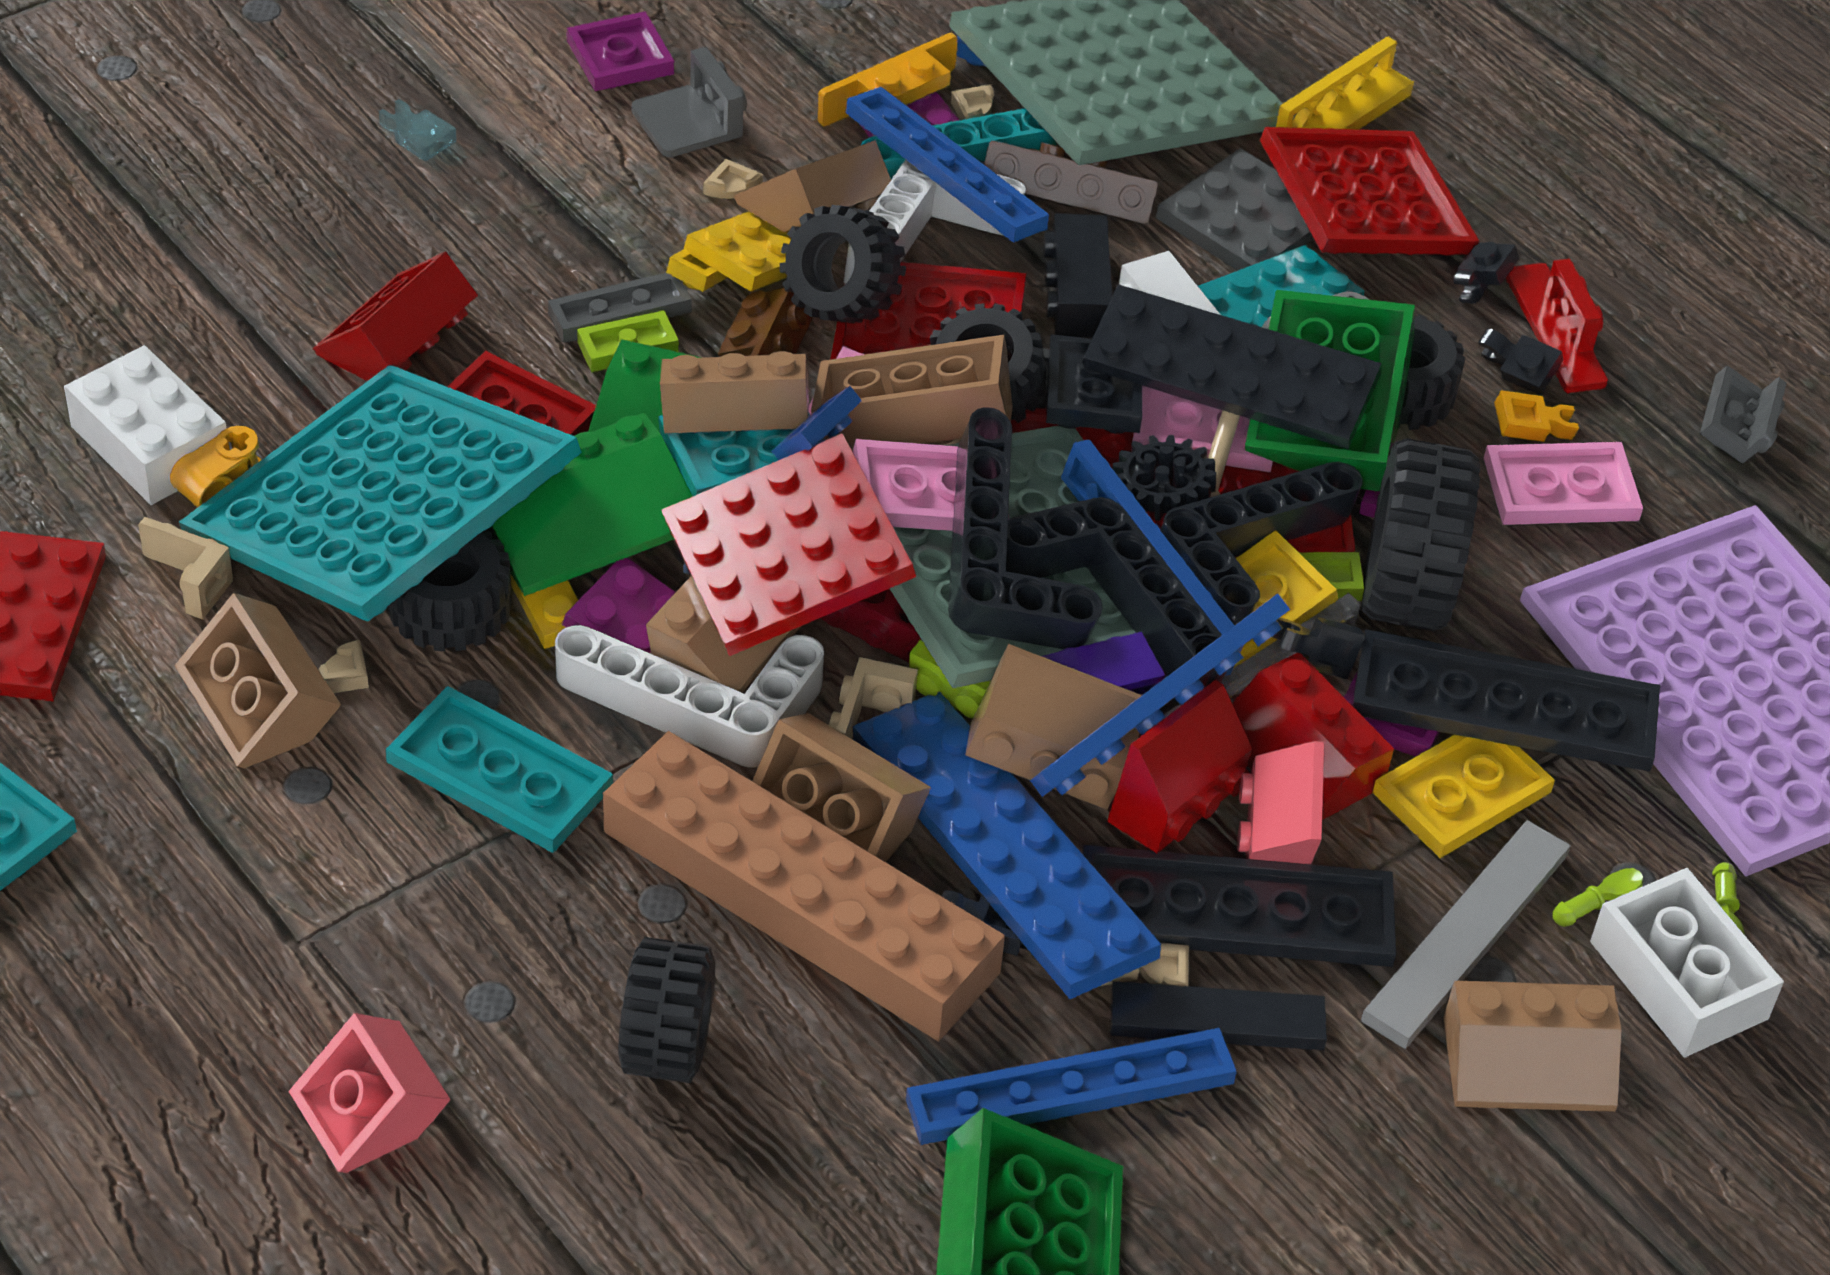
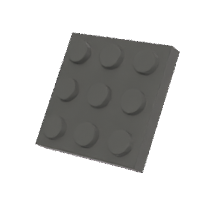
[1156,148,1314,271]

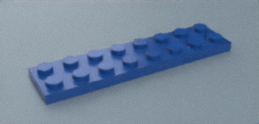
[853,691,1161,999]

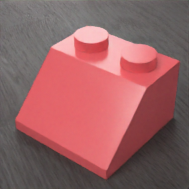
[1237,741,1324,864]
[289,1013,451,1173]

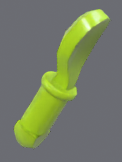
[1712,862,1745,935]
[1553,868,1644,927]

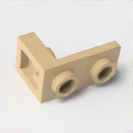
[138,517,233,619]
[829,657,918,739]

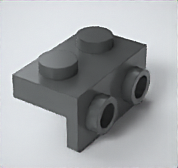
[1700,365,1787,464]

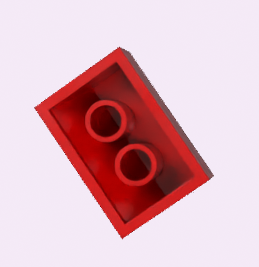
[312,251,478,381]
[1232,653,1394,820]
[1107,680,1252,853]

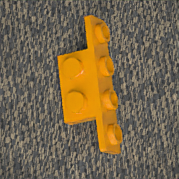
[817,32,958,127]

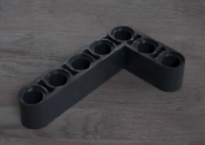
[948,407,1103,649]
[1160,462,1363,625]
[1006,497,1227,698]

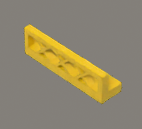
[1276,36,1414,130]

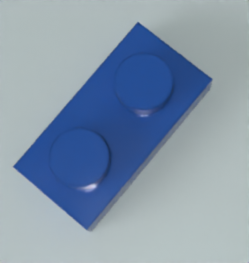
[771,386,862,460]

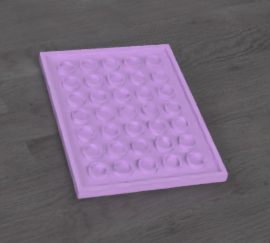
[1520,505,1830,877]

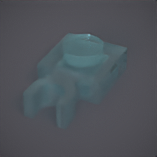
[379,99,457,162]

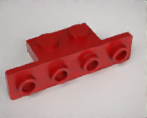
[1506,259,1608,393]

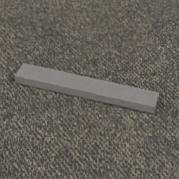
[1361,820,1571,1049]

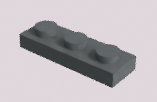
[548,273,692,343]

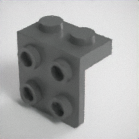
[632,47,747,157]

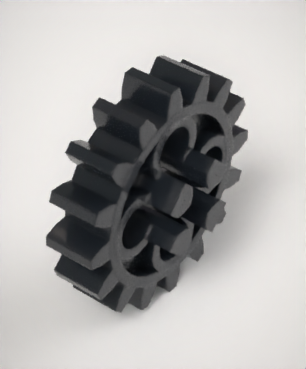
[1113,435,1217,521]

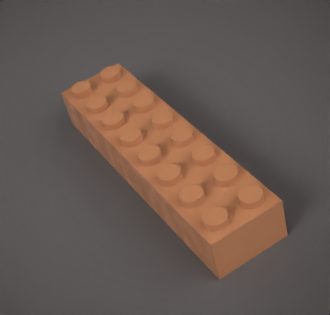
[603,731,1005,1042]

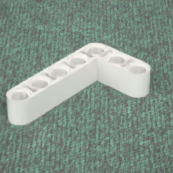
[844,160,1026,284]
[555,625,824,768]

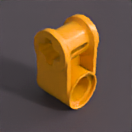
[170,426,261,508]

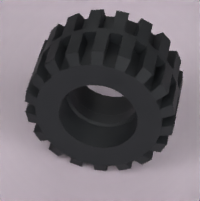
[780,205,906,323]
[930,303,1047,423]
[1398,314,1465,430]
[388,530,512,652]
[618,937,716,1083]

